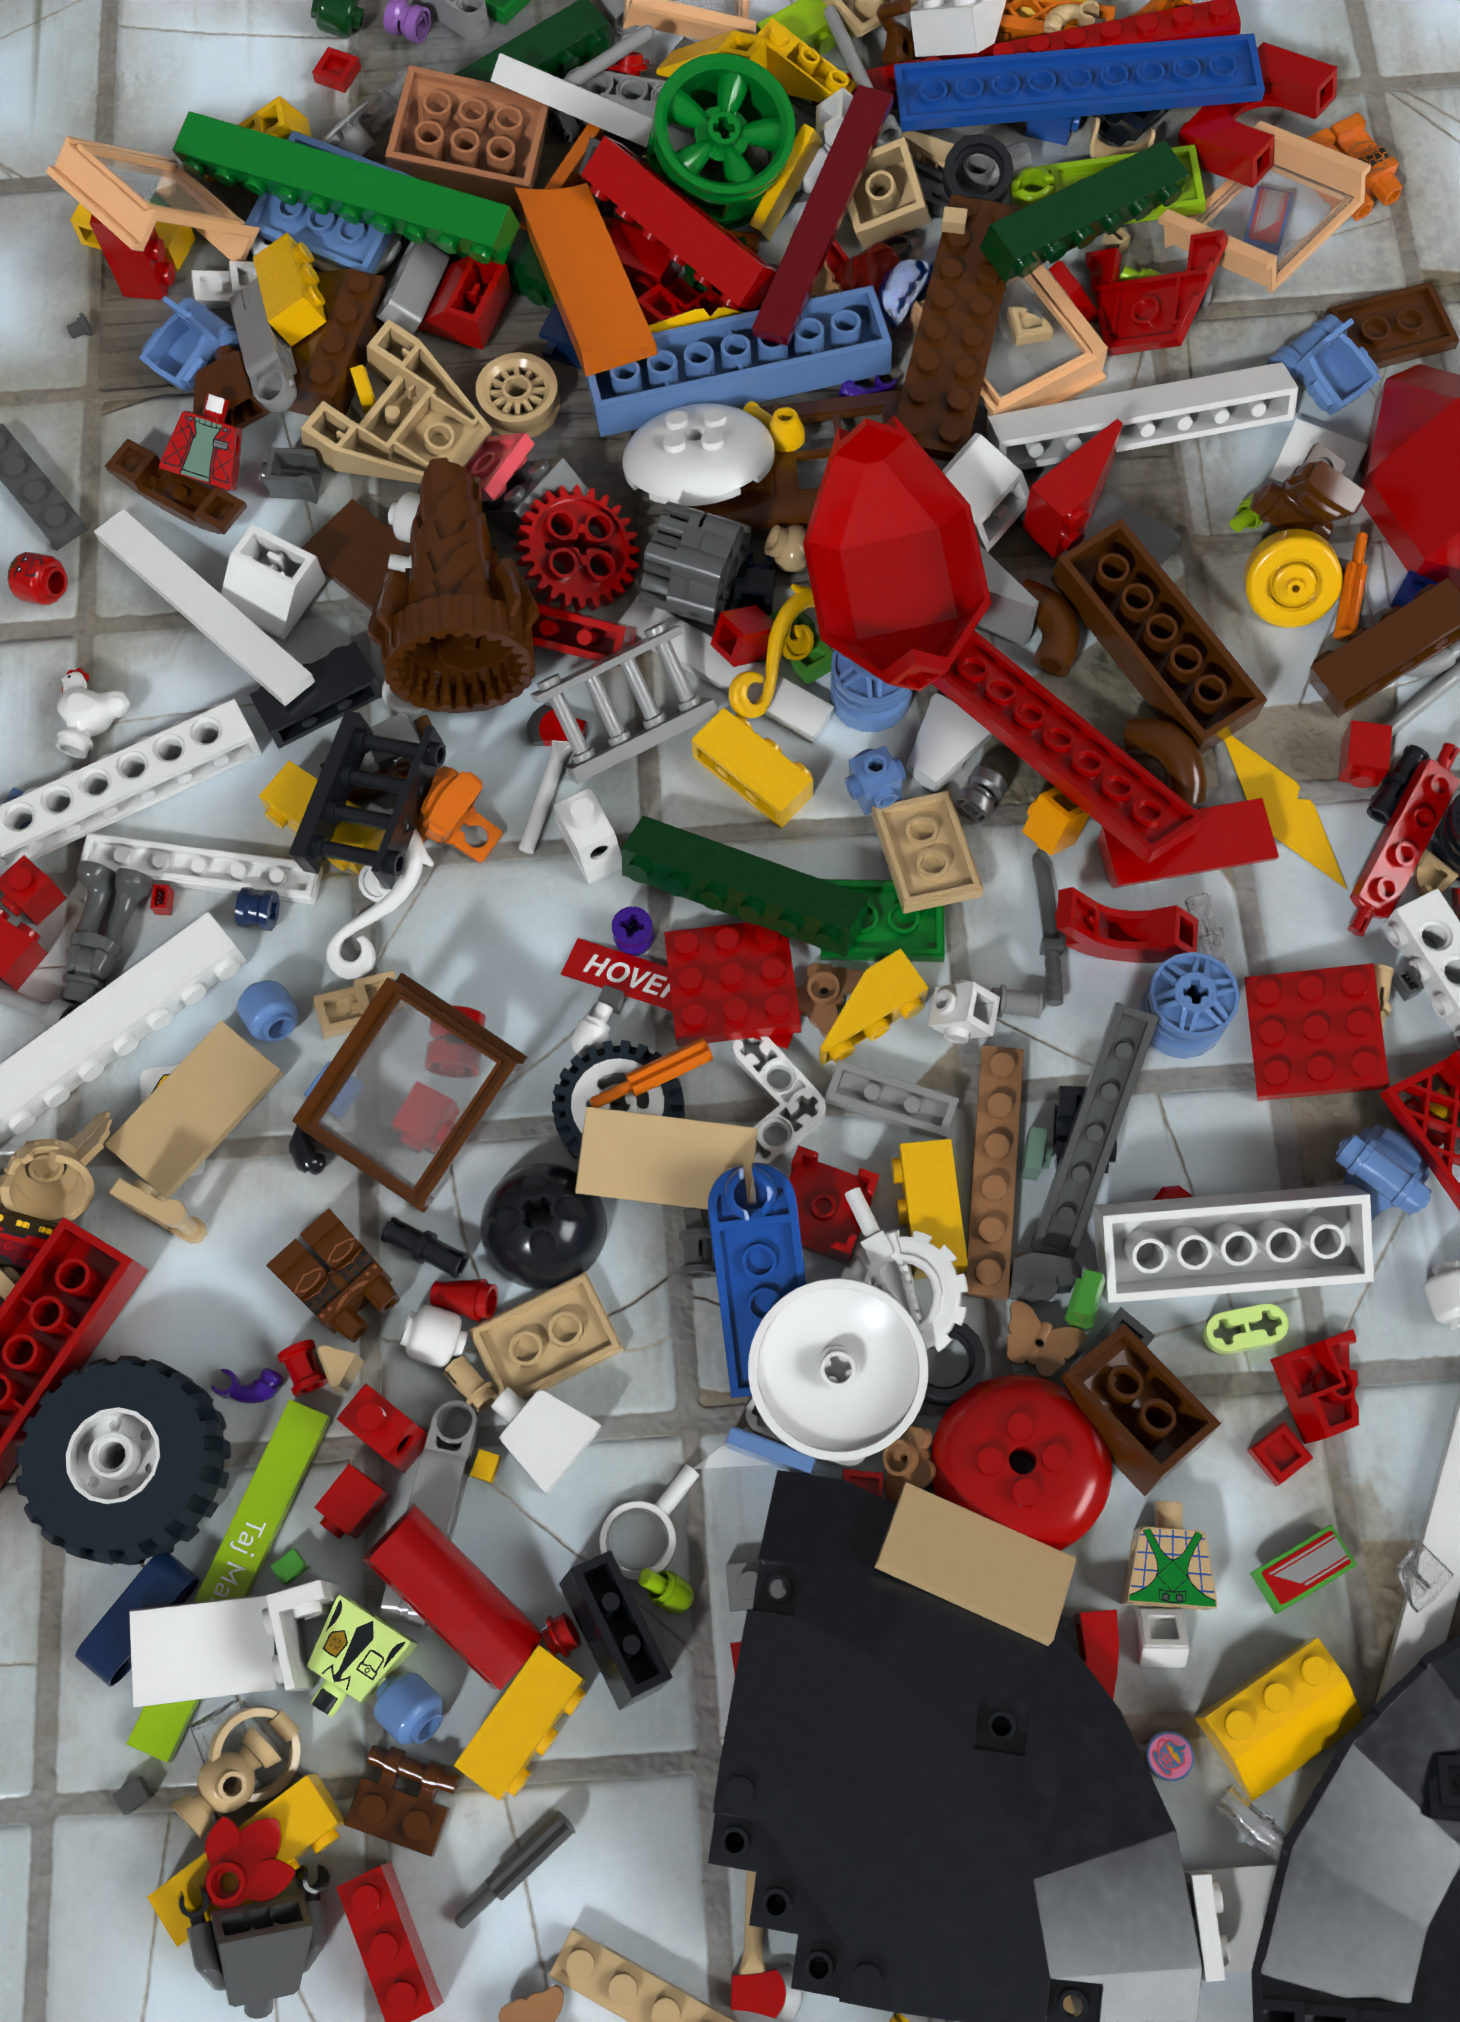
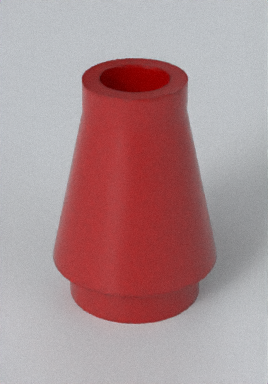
[430,1278,498,1322]

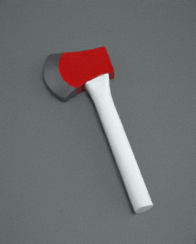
[519,704,588,854]

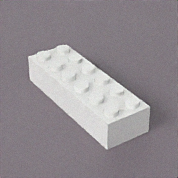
[1093,1184,1374,1303]

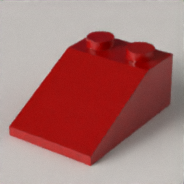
[1023,419,1123,559]

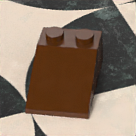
[1061,1324,1221,1497]

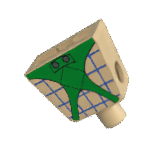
[1121,1501,1217,1611]

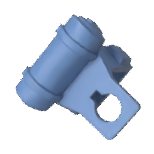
[139,295,242,393]
[1267,314,1381,416]
[1335,1123,1432,1222]

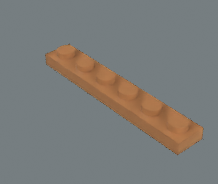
[963,1045,1024,1300]

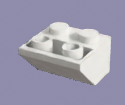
[910,0,1006,57]
[942,433,1029,552]
[221,524,326,640]

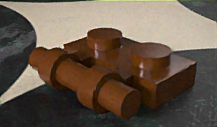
[344,1745,460,1857]

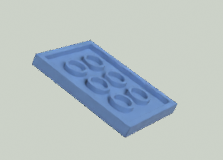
[245,130,414,274]

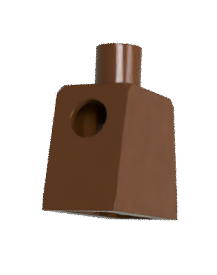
[193,345,272,429]

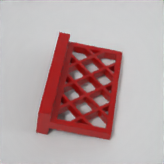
[1379,1049,1460,1211]

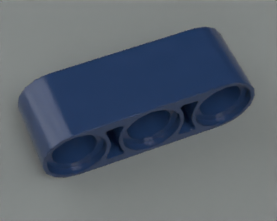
[75,1552,200,1687]

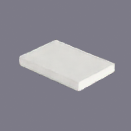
[129,1594,276,1707]

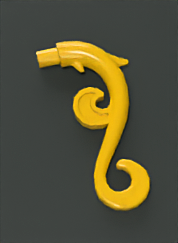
[728,583,816,718]

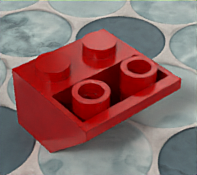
[417,256,512,350]

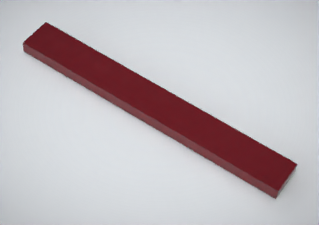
[752,85,893,346]

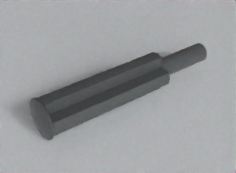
[455,1810,576,1929]

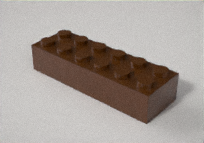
[1051,518,1268,755]

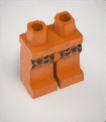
[1306,112,1403,222]

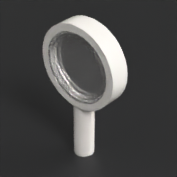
[599,1464,700,1581]

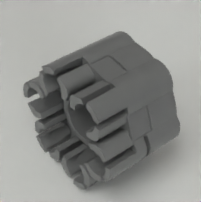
[638,501,752,626]

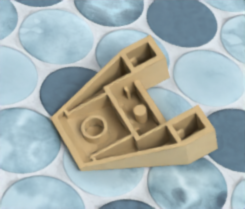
[300,319,492,484]

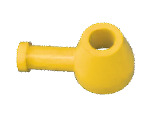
[743,401,805,452]

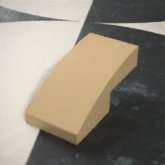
[312,970,406,1039]

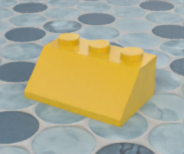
[1194,1637,1363,1802]

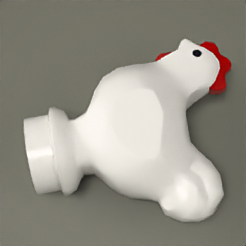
[55,668,131,759]

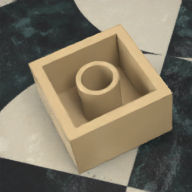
[848,137,932,249]

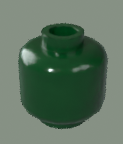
[311,0,364,39]

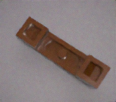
[105,438,248,535]

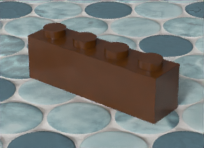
[1310,578,1460,718]

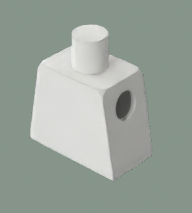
[554,788,622,885]
[491,1387,602,1495]

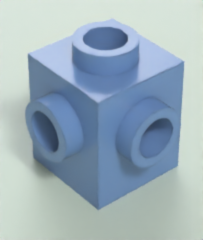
[845,745,906,815]

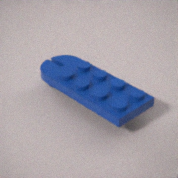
[708,1162,806,1398]

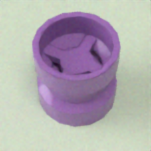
[383,0,431,44]

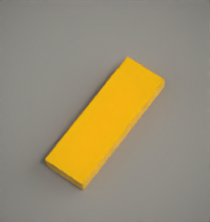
[749,123,823,241]

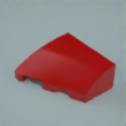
[637,277,732,326]
[1270,1329,1359,1444]

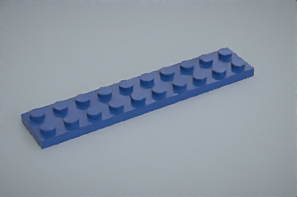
[894,33,1265,132]

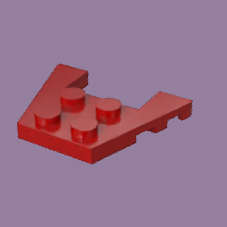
[1085,229,1228,356]

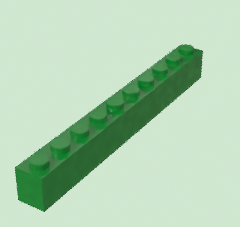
[172,111,520,265]

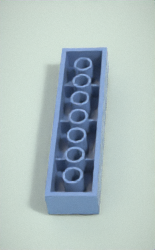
[585,285,892,437]

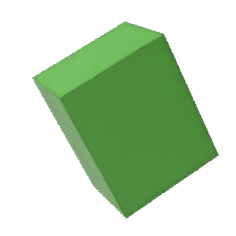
[270,1548,310,1586]

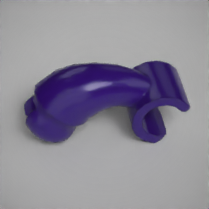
[839,375,897,397]
[211,1368,283,1404]

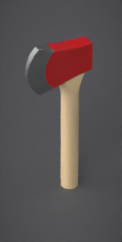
[730,1870,803,2022]

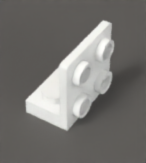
[262,1579,341,1691]
[1184,1864,1277,1982]

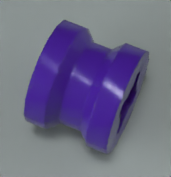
[612,906,654,956]

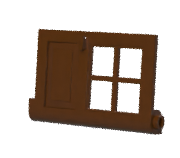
[687,390,901,530]

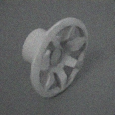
[321,100,377,157]

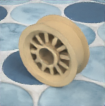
[475,352,561,438]

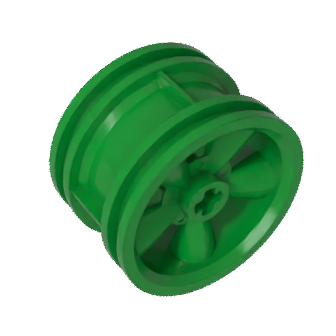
[645,53,795,230]

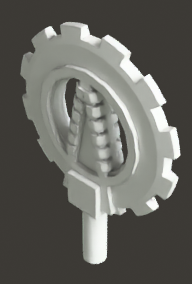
[841,1187,968,1352]

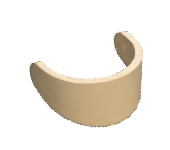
[1090,117,1156,158]

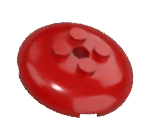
[930,1375,1112,1551]

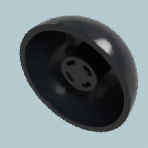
[480,1163,607,1289]

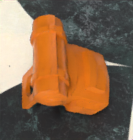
[416,766,503,863]

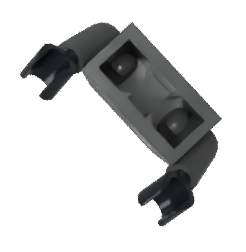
[178,1864,330,2019]

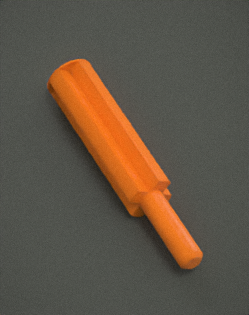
[1333,532,1368,642]
[590,1037,713,1108]

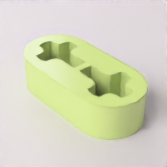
[1202,1304,1289,1355]

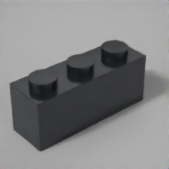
[249,641,382,749]
[559,1550,673,1711]

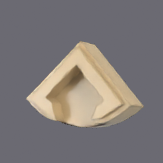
[1007,307,1053,346]
[1414,849,1459,897]

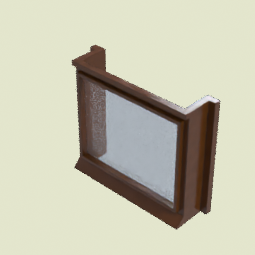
[292,972,528,1213]

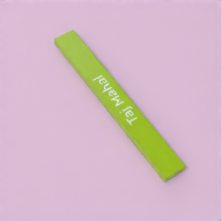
[126,1399,332,1763]

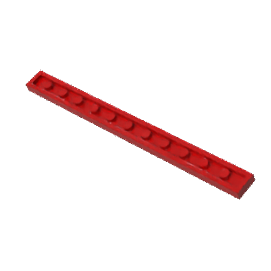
[811,0,1241,106]

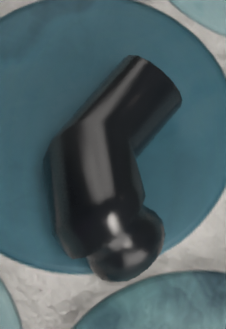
[289,1124,327,1175]

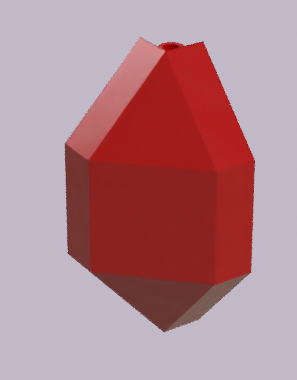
[1359,364,1460,592]
[803,415,991,691]

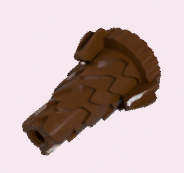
[368,458,540,714]

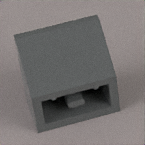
[482,457,589,541]

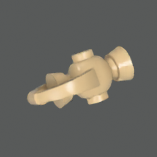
[170,1706,301,1840]

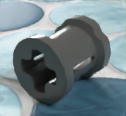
[679,1228,716,1279]

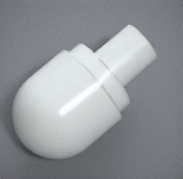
[571,1002,613,1058]

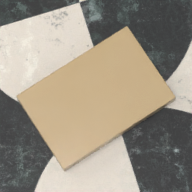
[871,790,984,914]
[468,1272,624,1401]

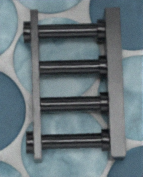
[289,710,446,890]

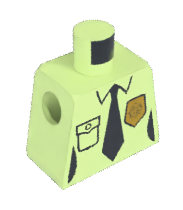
[307,1595,419,1717]

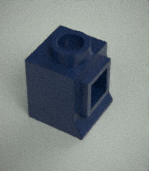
[539,304,583,370]

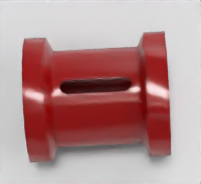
[277,1339,329,1397]

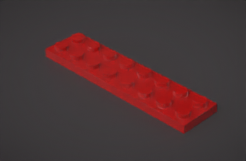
[932,630,1206,864]

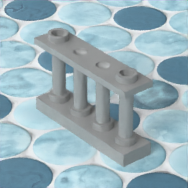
[530,621,719,784]

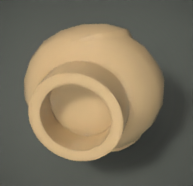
[764,524,807,572]

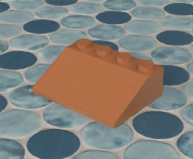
[385,65,550,211]

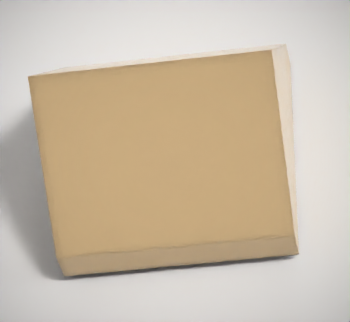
[317,1345,364,1394]

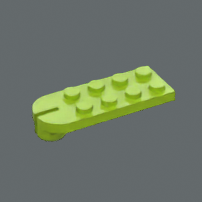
[1010,144,1206,224]

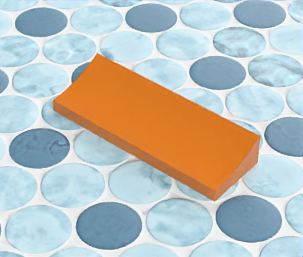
[514,183,658,377]

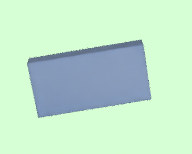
[726,1427,816,1475]

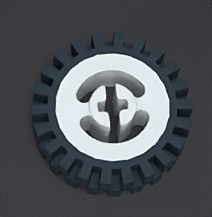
[552,1040,685,1159]

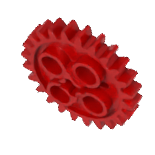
[514,484,640,612]

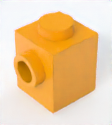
[1022,787,1090,856]

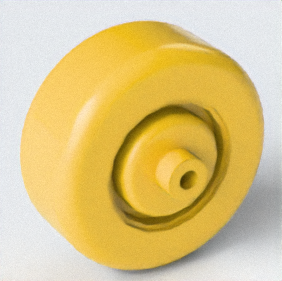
[1243,529,1343,628]

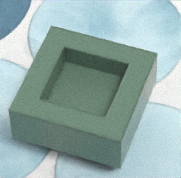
[1020,1126,1053,1181]

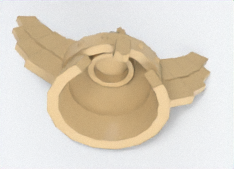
[0,1111,112,1223]

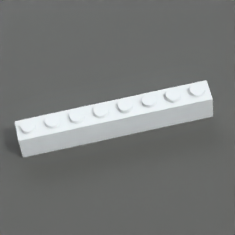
[988,362,1298,470]
[0,912,246,1144]

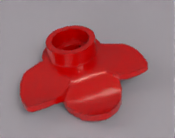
[584,52,649,77]
[204,1816,296,1908]

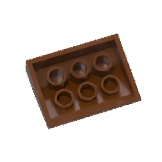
[287,268,387,416]

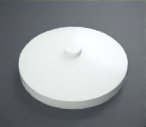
[748,1278,928,1461]

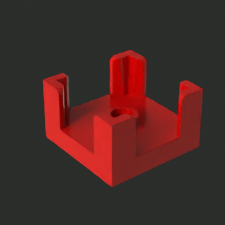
[789,1145,880,1266]

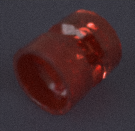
[834,242,903,299]

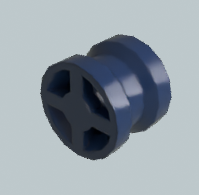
[235,887,280,931]

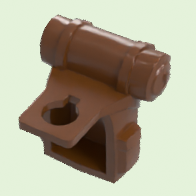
[1250,443,1365,541]

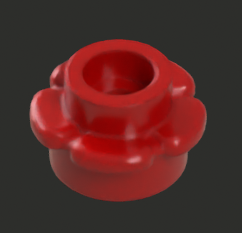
[542,1612,582,1658]

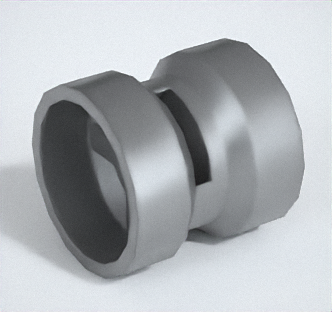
[953,766,1008,823]

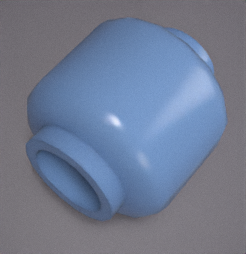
[236,980,299,1042]
[374,1672,443,1744]

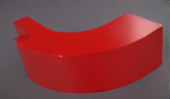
[1055,887,1198,963]

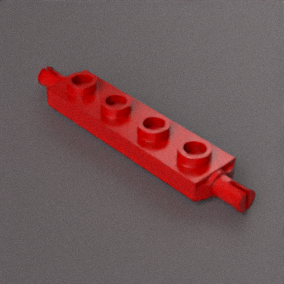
[1347,743,1460,937]

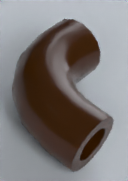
[1022,578,1082,677]
[1124,717,1207,804]

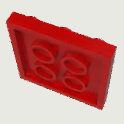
[664,922,801,1047]
[1244,963,1390,1101]

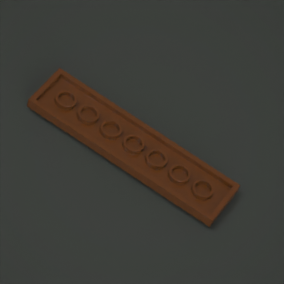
[896,194,1024,461]

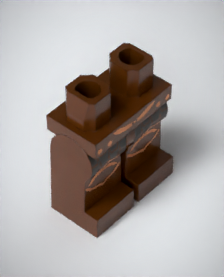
[266,1208,400,1343]

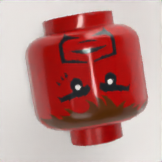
[7,552,68,605]

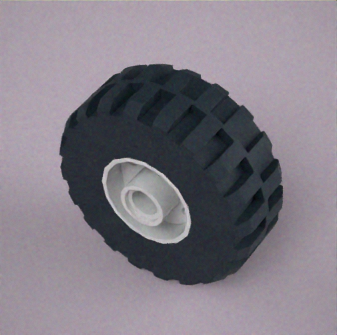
[15,1355,231,1565]

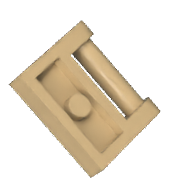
[109,1178,207,1244]

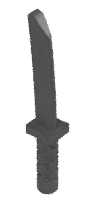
[1032,854,1065,1006]

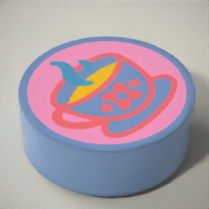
[1144,1731,1194,1781]

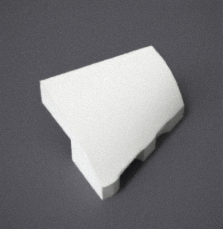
[906,693,992,794]

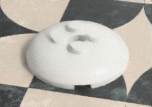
[622,403,775,506]

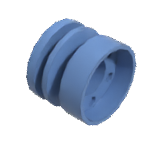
[830,650,912,732]
[1139,952,1240,1059]

